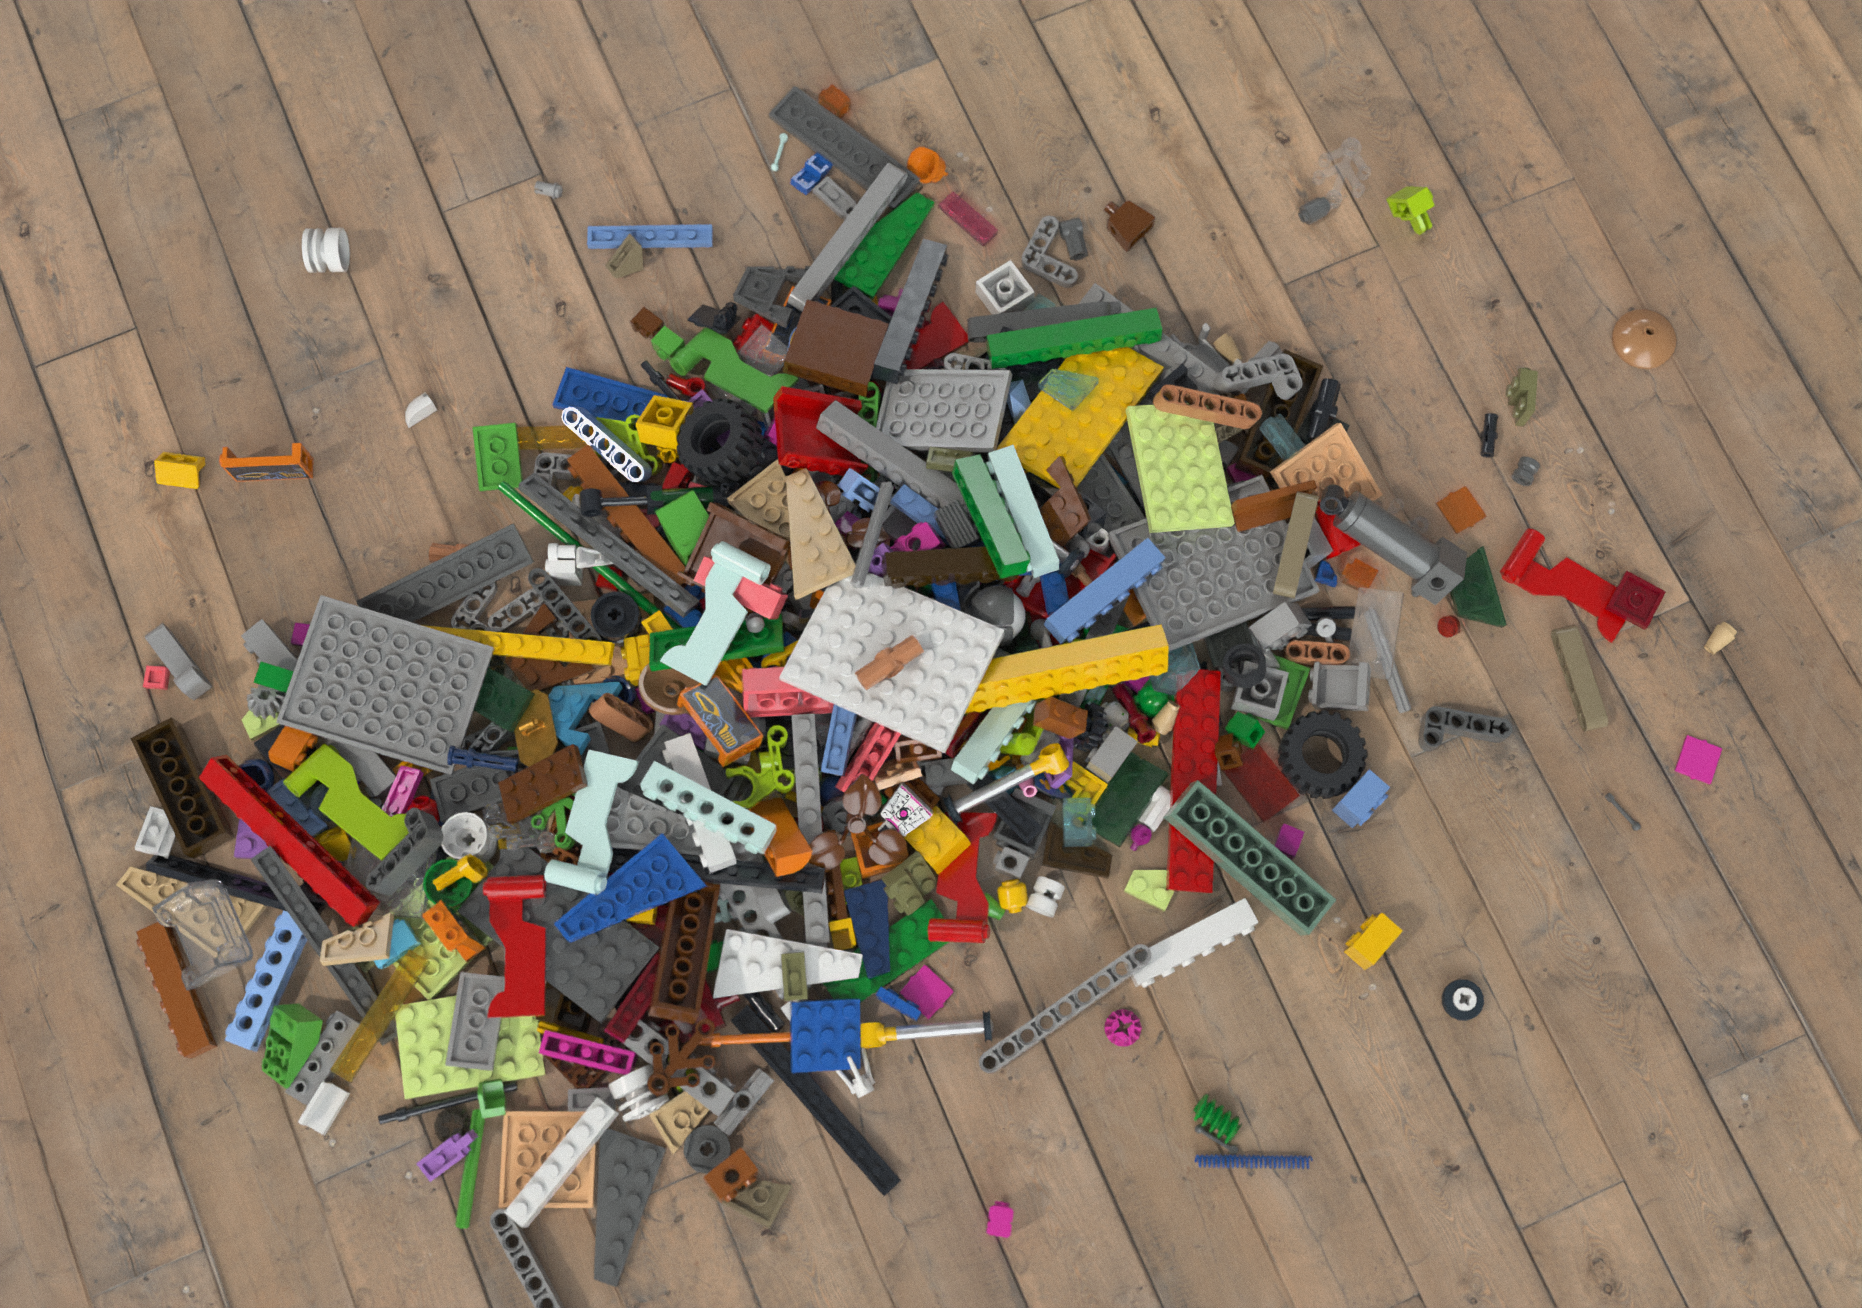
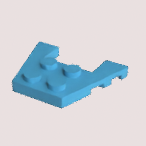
[548,682,622,755]

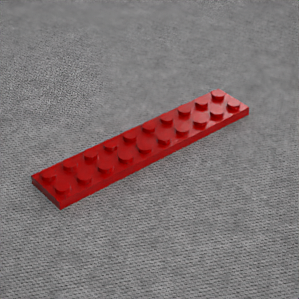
[1166,667,1221,894]

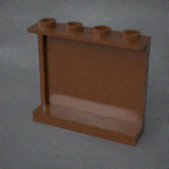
[783,300,889,397]
[677,502,791,615]

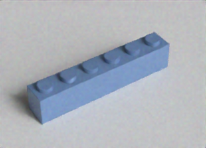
[1044,538,1166,645]

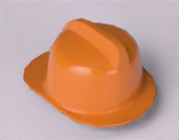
[907,147,948,184]

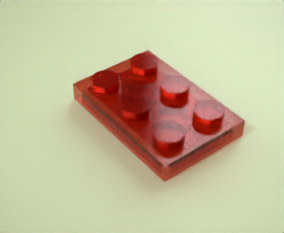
[1222,743,1300,823]

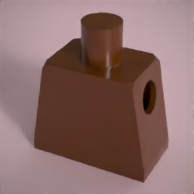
[1104,201,1156,252]

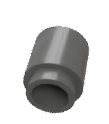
[1298,197,1331,225]

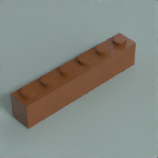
[136,920,218,1059]

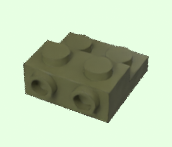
[1505,367,1538,427]
[881,851,937,916]

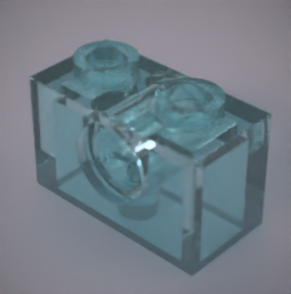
[1062,798,1096,847]

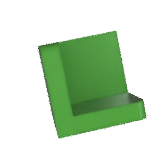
[477,1079,507,1119]

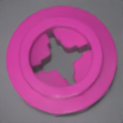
[1104,1009,1142,1047]

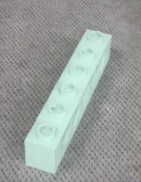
[640,761,777,854]

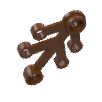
[647,1019,716,1096]

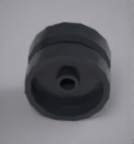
[590,591,643,646]

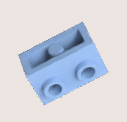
[838,468,892,512]

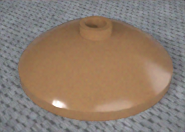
[1612,309,1676,369]
[639,664,699,715]

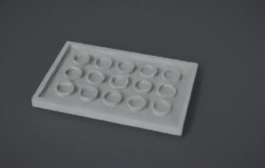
[876,369,1012,452]

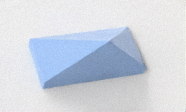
[1007,380,1031,424]

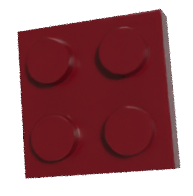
[1605,571,1666,630]

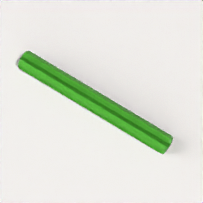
[455,1109,485,1228]

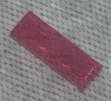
[939,191,998,247]

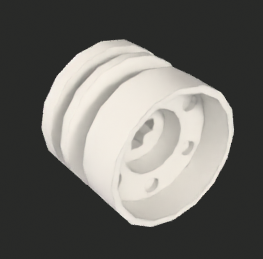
[302,228,350,273]
[441,812,498,863]
[608,1064,669,1122]

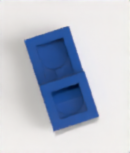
[790,153,833,195]

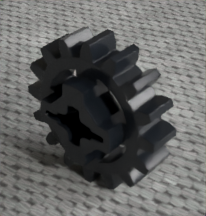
[1073,703,1107,752]

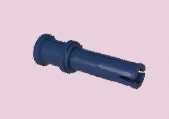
[447,745,519,772]

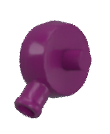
[1130,824,1152,851]

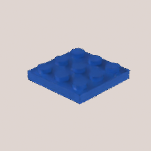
[790,998,861,1073]

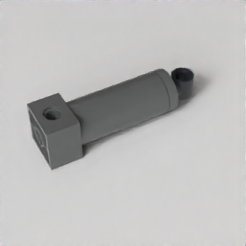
[1320,484,1467,605]

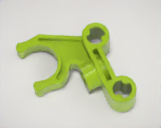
[589,414,662,476]
[726,725,795,809]

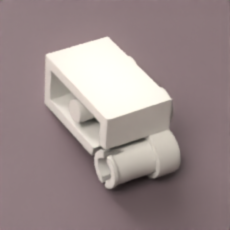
[545,543,583,586]

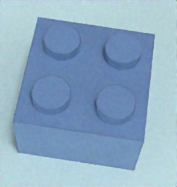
[1332,769,1390,828]

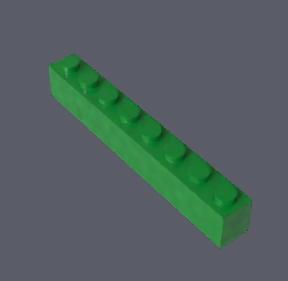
[987,308,1162,369]

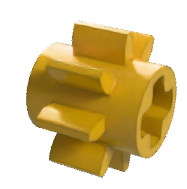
[657,446,679,464]

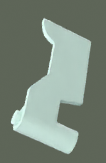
[660,541,771,686]
[545,750,639,895]

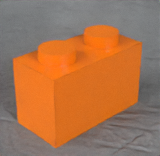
[268,726,318,772]

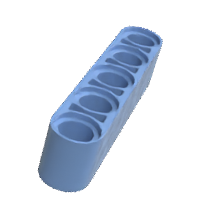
[562,407,652,482]

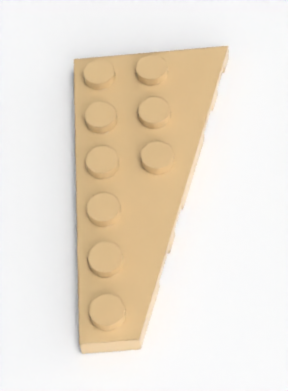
[786,468,856,600]
[116,867,267,962]

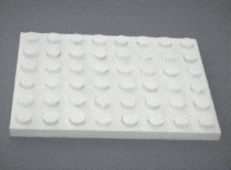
[779,572,1005,753]

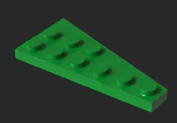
[834,193,935,300]

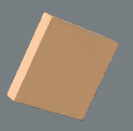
[874,758,922,790]

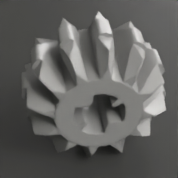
[247,685,285,720]

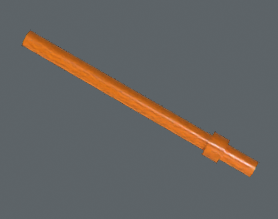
[697,1032,790,1047]

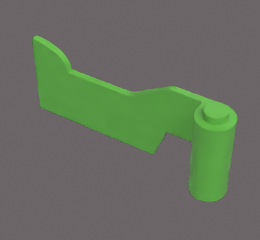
[670,327,799,414]

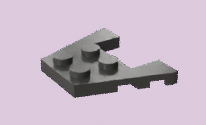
[733,266,810,328]

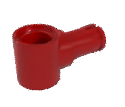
[666,373,708,399]

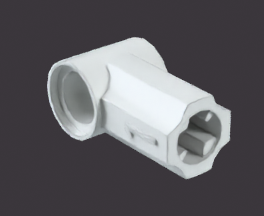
[1138,785,1171,832]

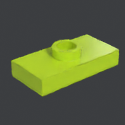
[840,857,863,906]

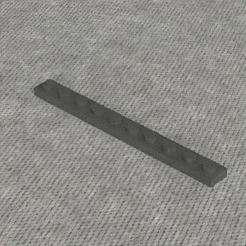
[518,473,699,618]
[250,846,398,1046]

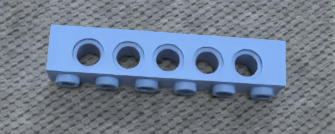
[225,910,307,1052]

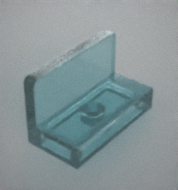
[1259,414,1305,461]

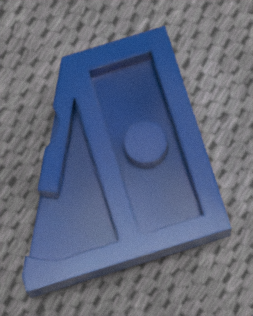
[876,987,921,1022]

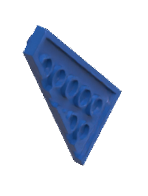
[554,833,706,942]

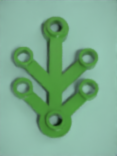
[531,792,576,850]

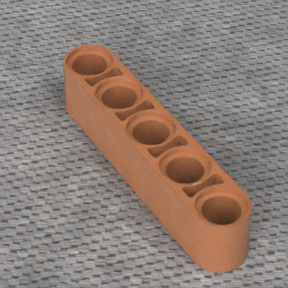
[1153,385,1262,429]

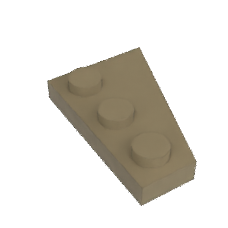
[708,1175,792,1229]

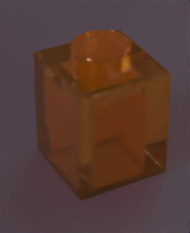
[818,84,851,119]
[1342,558,1379,595]

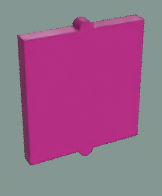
[1674,735,1722,785]
[899,964,954,1020]

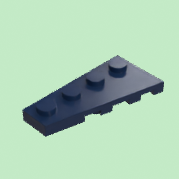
[844,880,890,979]

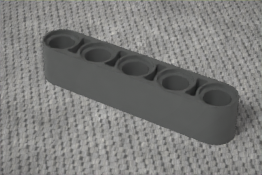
[528,568,603,641]

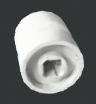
[1026,876,1065,917]

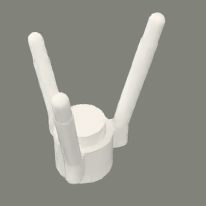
[835,1044,875,1098]

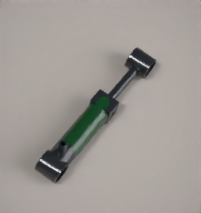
[580,482,744,517]

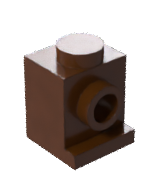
[630,307,664,339]
[1215,733,1243,770]

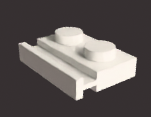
[135,806,176,858]

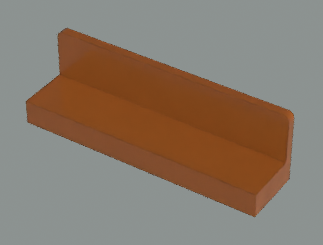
[1231,480,1317,532]

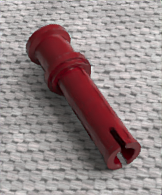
[1112,683,1156,744]

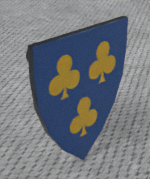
[1033,772,1073,800]

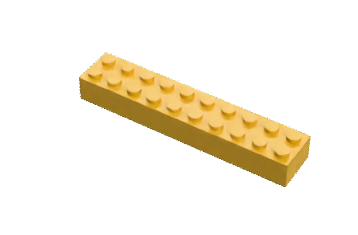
[965,624,1169,714]

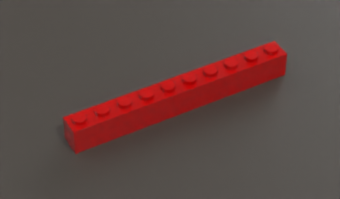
[199,754,380,927]

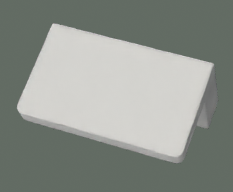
[298,1081,350,1135]

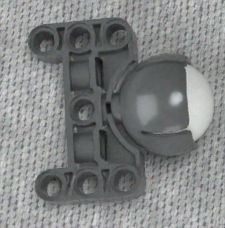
[955,581,1025,647]

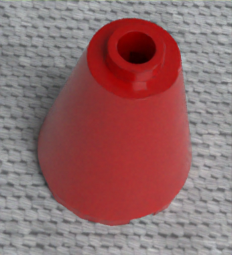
[1315,500,1362,560]

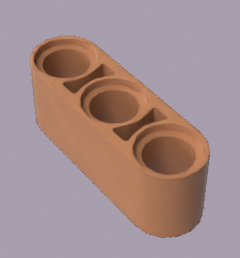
[1282,640,1350,667]
[589,693,654,742]

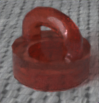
[1437,615,1461,638]

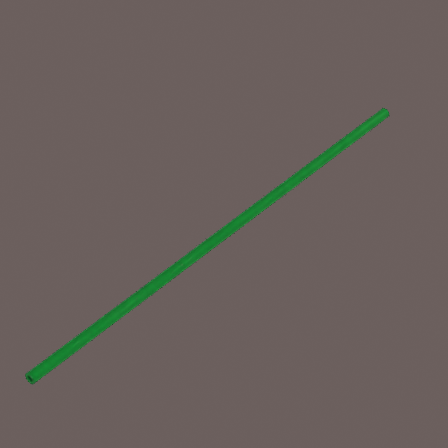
[497,481,888,807]

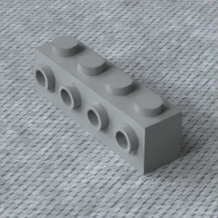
[285,1011,366,1106]

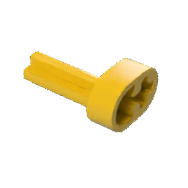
[433,854,488,891]

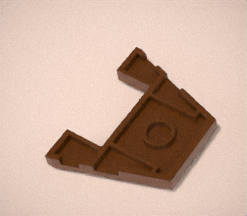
[1039,456,1092,548]
[505,604,596,692]

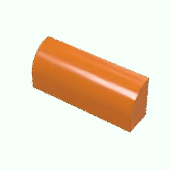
[747,797,812,877]

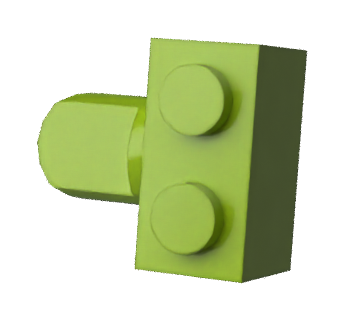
[1386,187,1435,235]

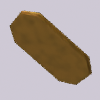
[511,689,558,766]

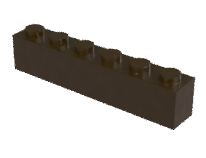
[881,547,1019,588]

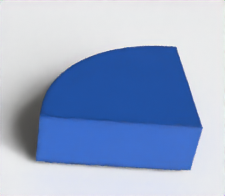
[1315,560,1337,588]

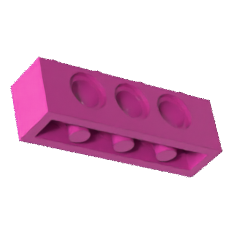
[883,521,946,579]
[539,1030,639,1075]

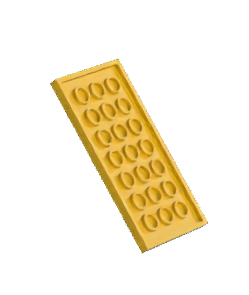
[997,347,1164,489]

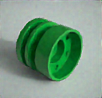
[423,859,478,910]

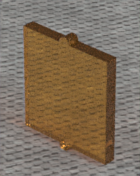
[1436,486,1487,535]

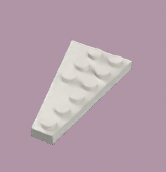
[713,929,863,998]

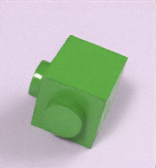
[651,325,685,361]

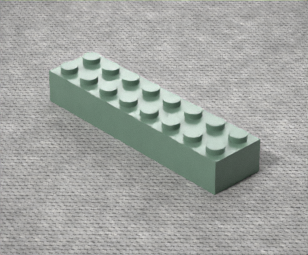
[1163,780,1336,936]

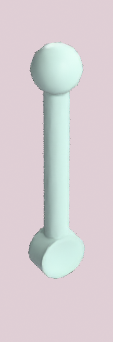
[771,133,788,171]

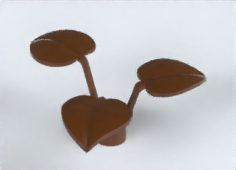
[788,480,889,570]
[808,774,908,869]

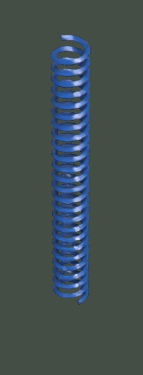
[1195,1154,1313,1169]

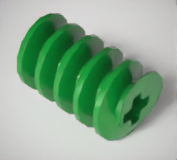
[1190,1093,1242,1144]

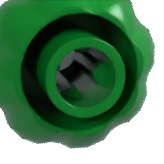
[1134,678,1174,719]

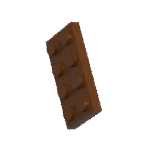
[498,744,588,824]

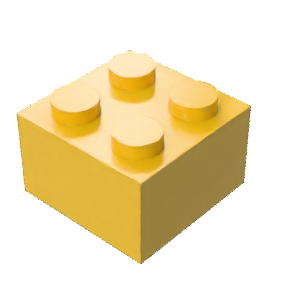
[636,395,694,450]
[903,806,971,875]
[1344,912,1403,970]

